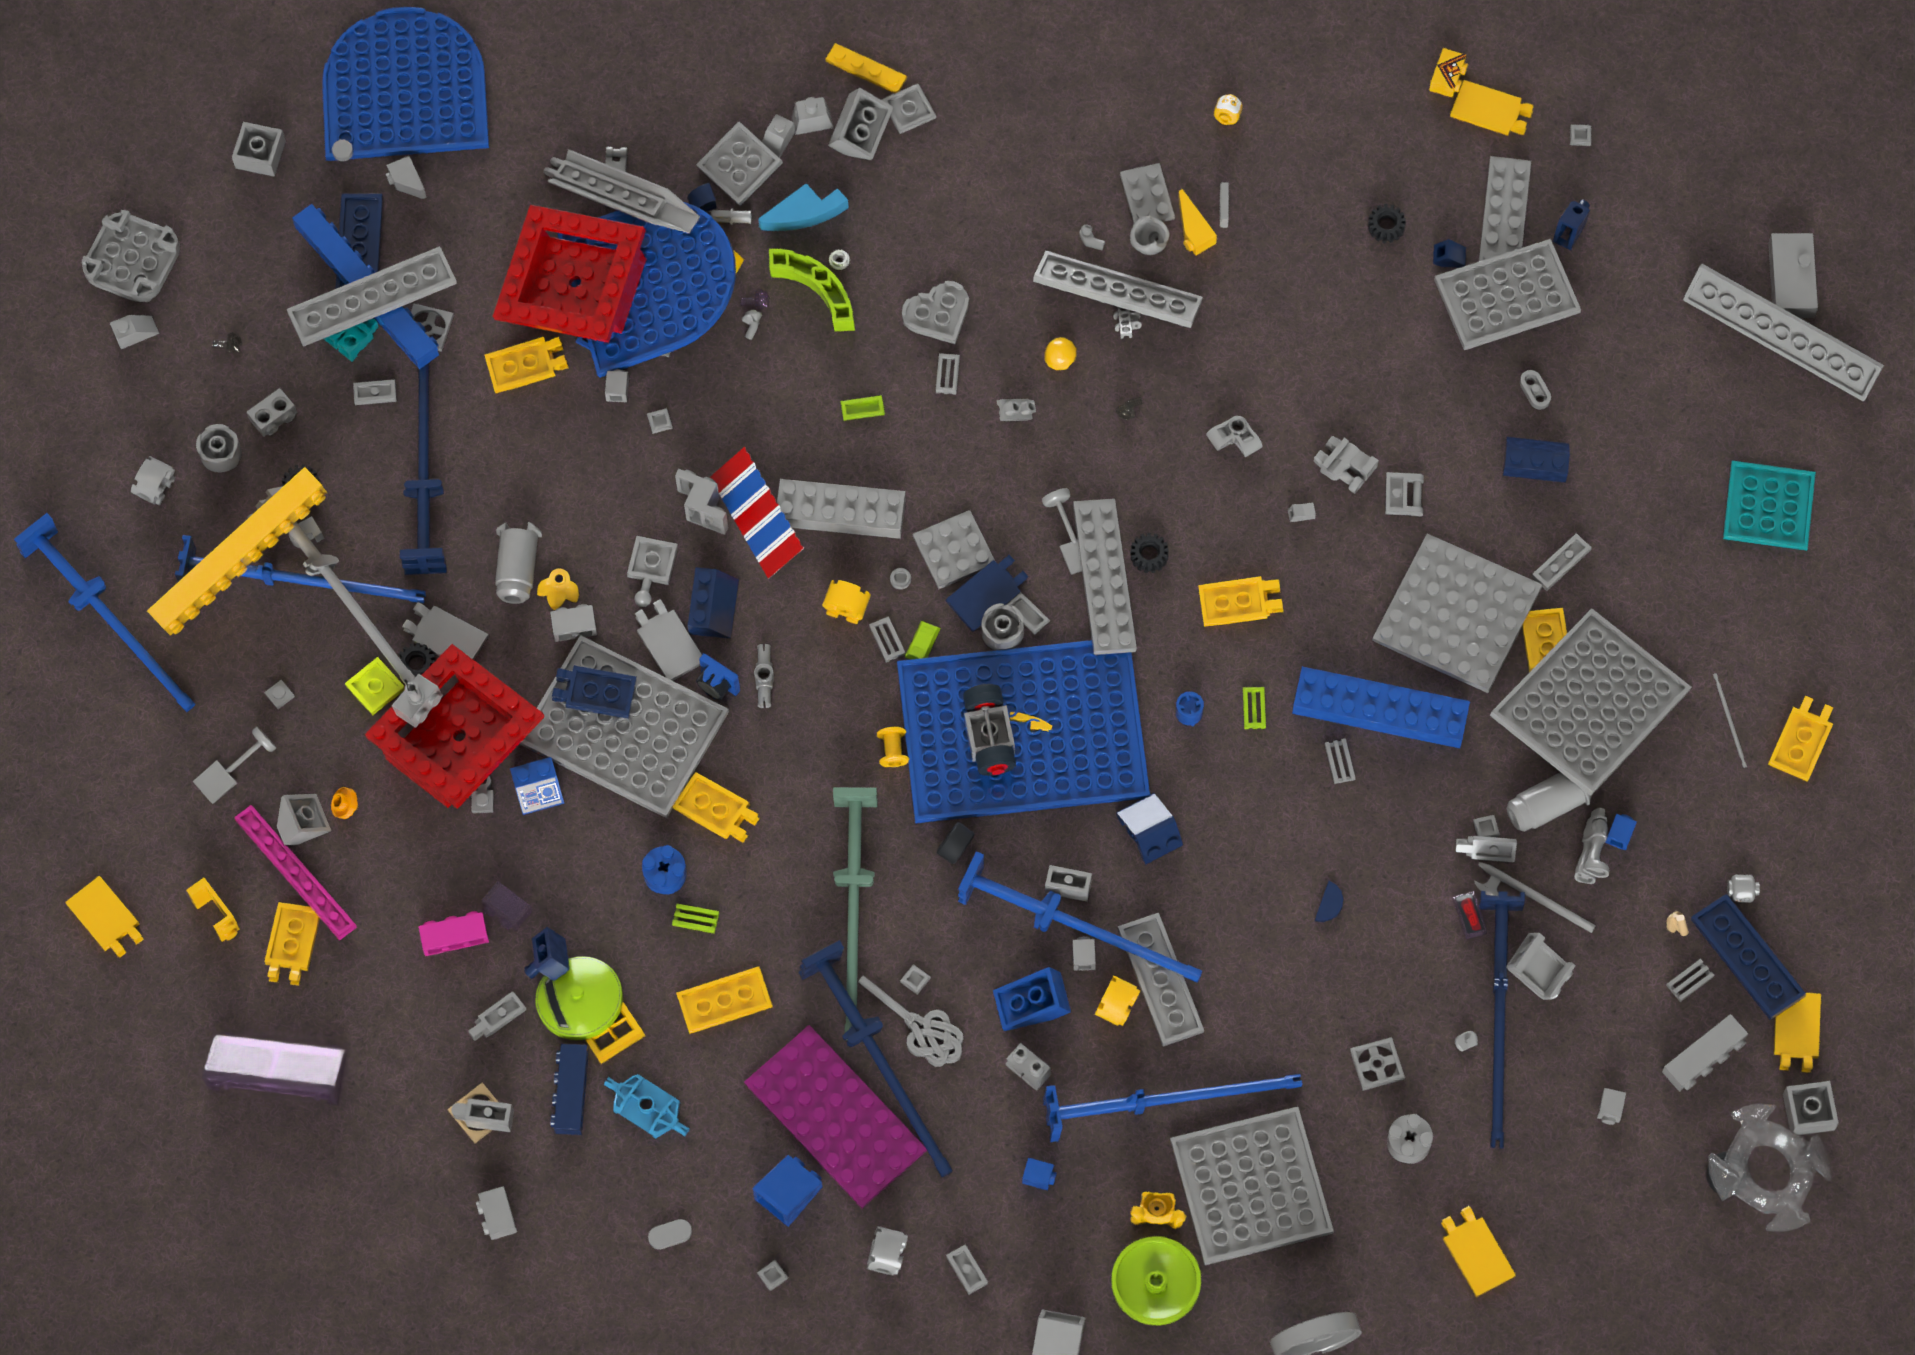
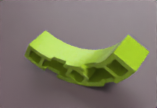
[769,249,855,332]

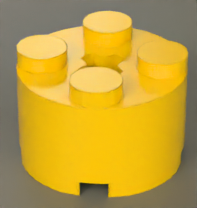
[822,580,871,624]
[1094,975,1140,1026]

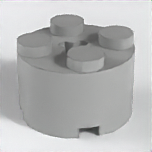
[196,424,242,472]
[981,603,1024,651]
[1387,1114,1433,1164]

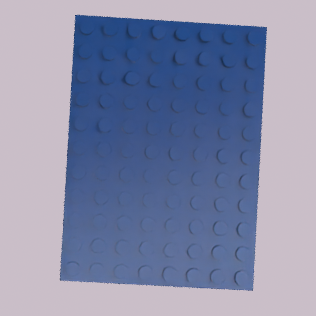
[897,640,1150,823]

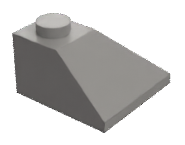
[277,794,331,845]

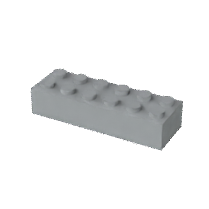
[777,479,906,539]

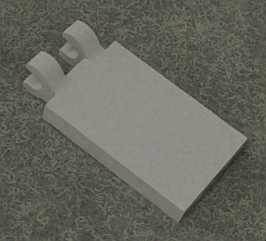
[635,599,702,681]
[402,602,489,660]

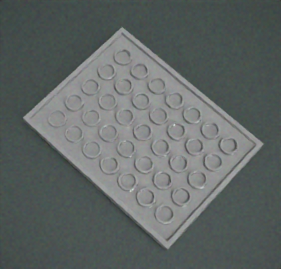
[1490,608,1692,796]
[519,635,729,818]

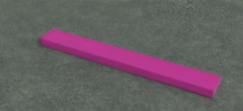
[234,805,357,941]

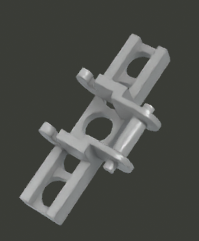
[1113,306,1141,339]

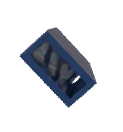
[1552,200,1590,250]

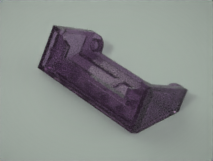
[202,1032,347,1105]

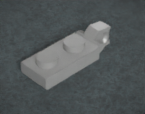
[1455,836,1517,862]
[468,992,527,1041]

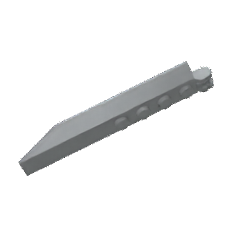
[543,150,700,233]

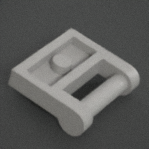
[1385,472,1424,516]

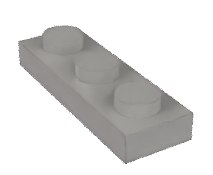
[1532,533,1591,591]

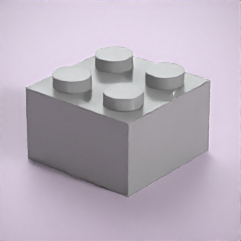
[232,122,286,177]
[1783,1081,1839,1136]

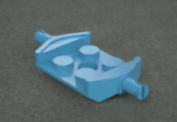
[604,1074,690,1139]

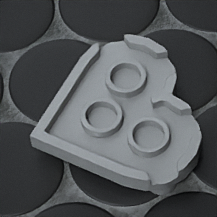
[902,281,969,344]

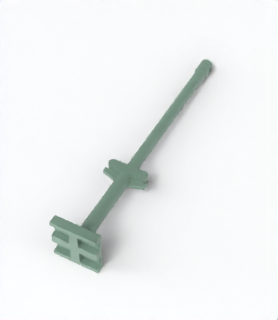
[833,787,878,1040]

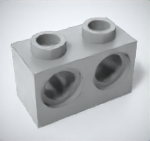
[246,388,297,437]

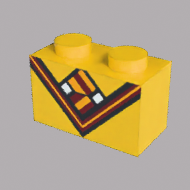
[1429,48,1468,98]

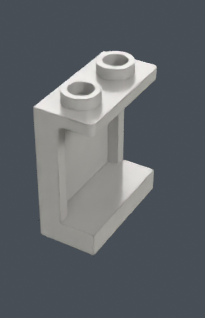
[1506,933,1575,1000]

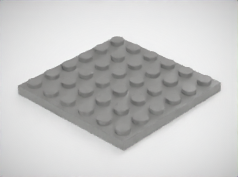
[1372,534,1542,693]
[1170,1107,1334,1265]

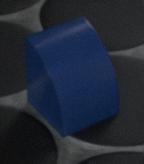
[687,183,717,212]
[1433,239,1466,268]

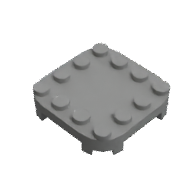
[81,210,180,302]

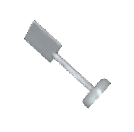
[1042,488,1082,575]
[193,726,277,804]

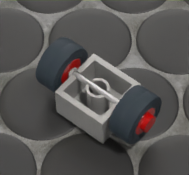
[963,684,1016,776]

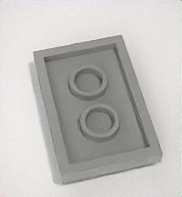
[1120,163,1175,224]

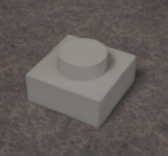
[264,680,295,709]

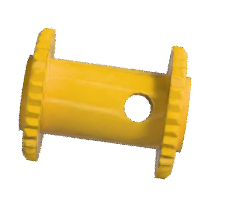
[877,727,909,767]

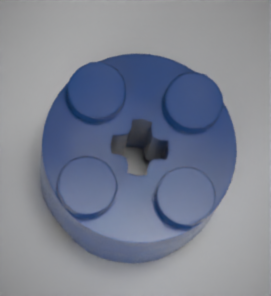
[642,845,687,895]

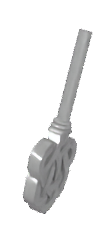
[858,976,963,1067]

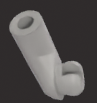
[1080,224,1105,251]

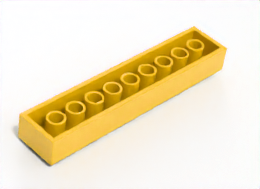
[147,467,327,636]

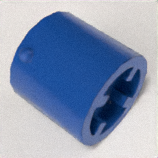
[1176,692,1204,727]

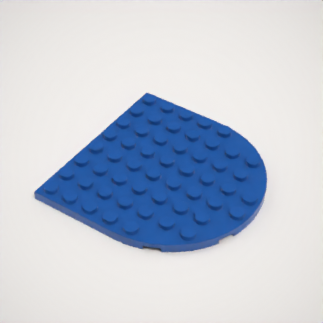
[323,7,489,161]
[557,202,736,378]

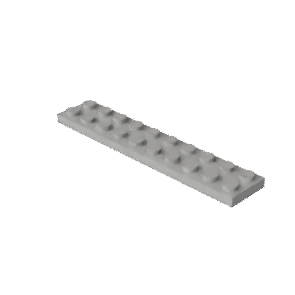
[1683,264,1884,402]

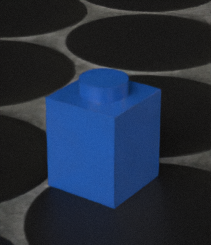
[1606,814,1637,851]
[1022,1158,1057,1190]

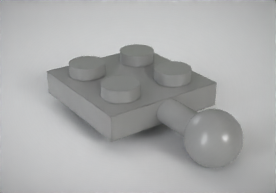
[627,536,678,607]

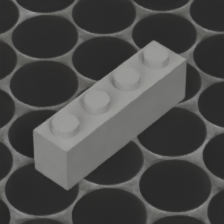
[1662,1014,1748,1092]

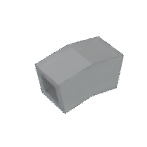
[1288,503,1316,522]

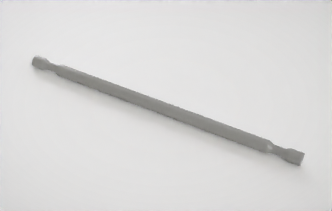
[1713,673,1747,768]

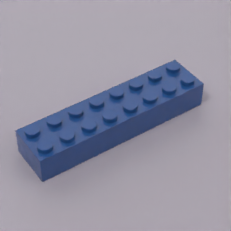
[1292,667,1470,748]

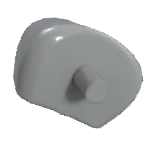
[1455,1031,1478,1052]

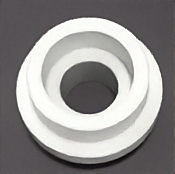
[829,250,850,270]

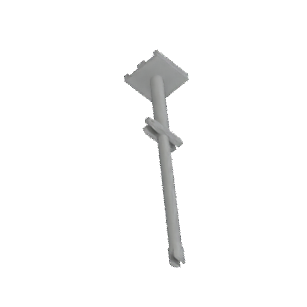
[248,486,415,686]

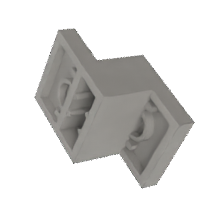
[675,469,728,535]

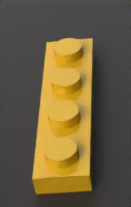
[826,43,907,93]

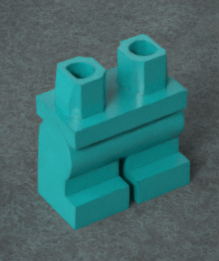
[324,318,378,362]

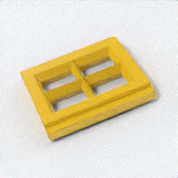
[585,1002,645,1064]

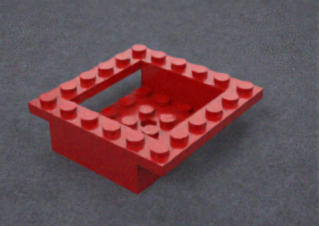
[493,205,646,343]
[365,644,545,809]

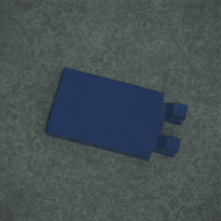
[945,554,1028,632]
[552,665,637,719]

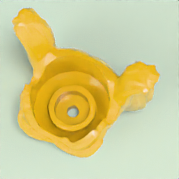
[1131,1192,1186,1229]

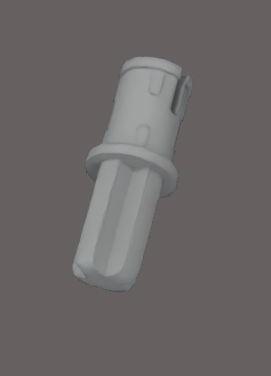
[711,209,752,225]

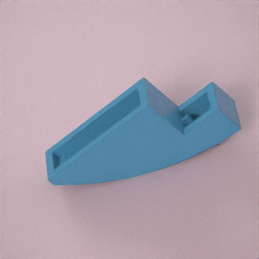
[758,184,849,231]

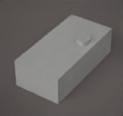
[1768,233,1818,318]

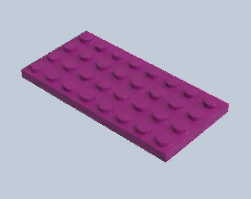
[744,1025,927,1208]

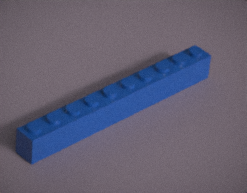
[292,204,439,370]

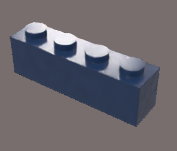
[551,1044,589,1135]

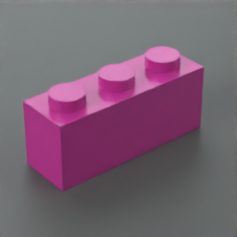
[418,911,489,956]

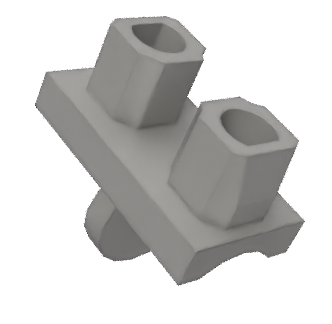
[997,399,1036,421]

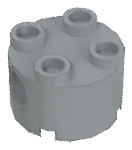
[131,456,175,506]
[867,1226,908,1276]

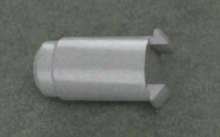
[495,522,542,604]
[1507,772,1591,832]

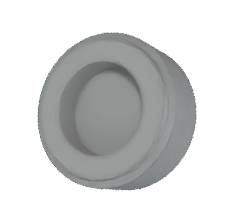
[332,140,353,161]
[890,568,911,589]

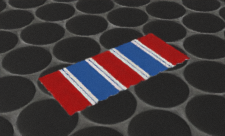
[709,447,804,579]

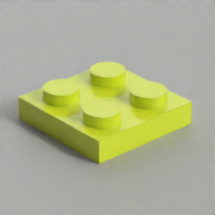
[345,657,405,716]

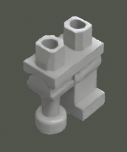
[1314,436,1379,494]

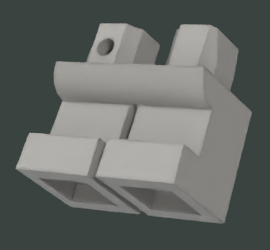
[1006,1043,1051,1091]

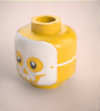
[1214,95,1243,125]

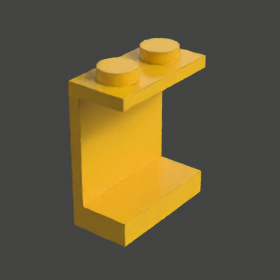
[187,878,240,942]

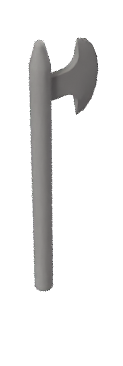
[1474,862,1596,933]

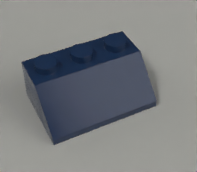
[1503,437,1570,483]
[688,567,739,639]

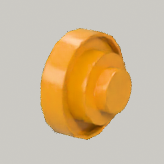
[331,787,358,819]

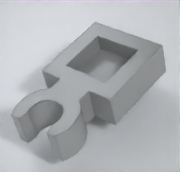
[471,776,494,813]

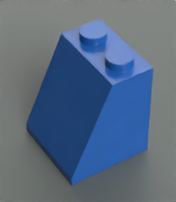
[753,1155,823,1227]

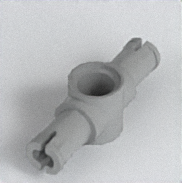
[754,644,774,708]

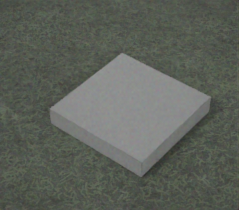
[882,84,936,134]

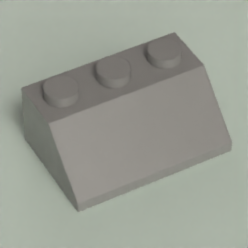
[828,88,893,160]

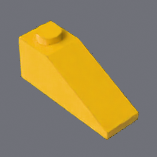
[1178,189,1217,255]

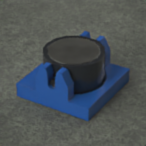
[696,653,740,700]

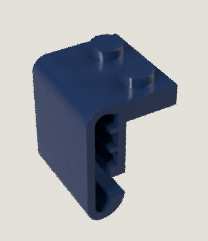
[1116,793,1183,864]

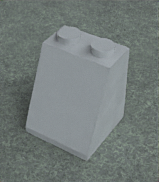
[1032,1309,1086,1355]

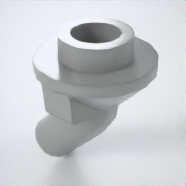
[742,310,762,340]

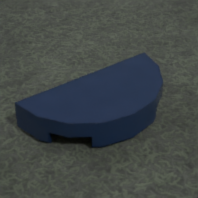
[1315,881,1343,922]

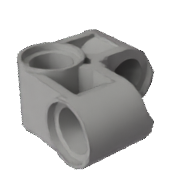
[1206,416,1262,457]

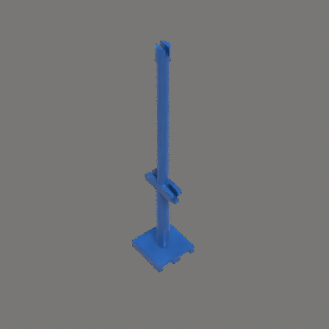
[14,513,195,712]
[175,535,426,604]
[958,851,1202,983]
[1043,1074,1302,1142]

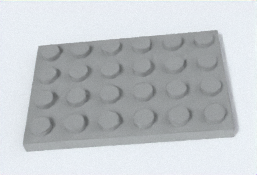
[1434,239,1581,350]

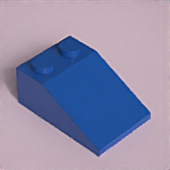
[993,967,1071,1031]

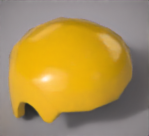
[1045,337,1077,370]

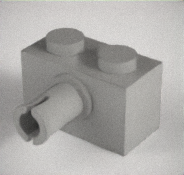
[392,674,443,728]

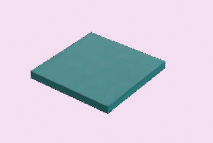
[1723,461,1816,551]

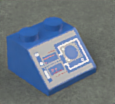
[510,757,564,815]

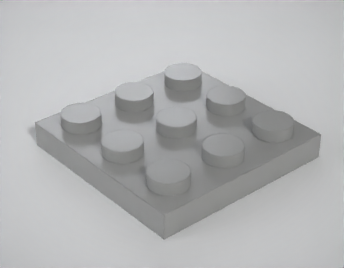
[696,122,783,206]
[912,510,995,589]

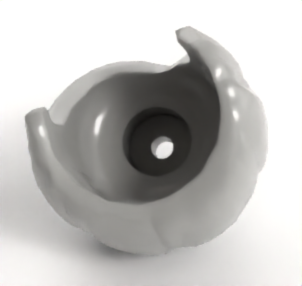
[1130,216,1169,255]

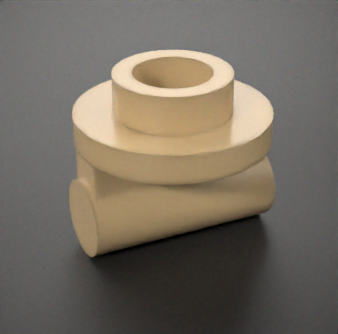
[1666,911,1689,936]

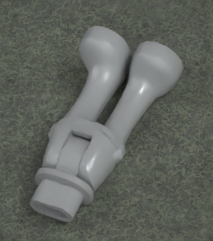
[1574,808,1610,884]

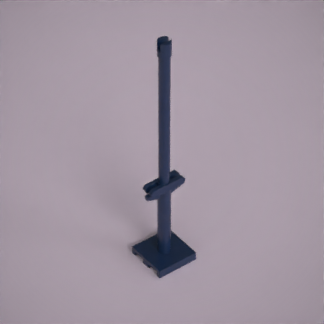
[400,363,447,575]
[1479,891,1525,1149]
[798,940,953,1177]

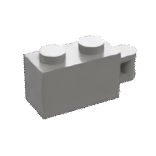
[451,1099,514,1132]

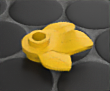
[537,568,579,610]

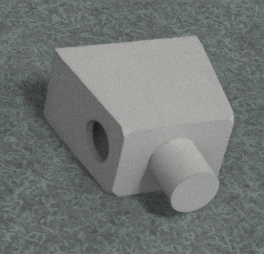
[792,97,833,135]

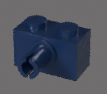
[524,927,570,981]

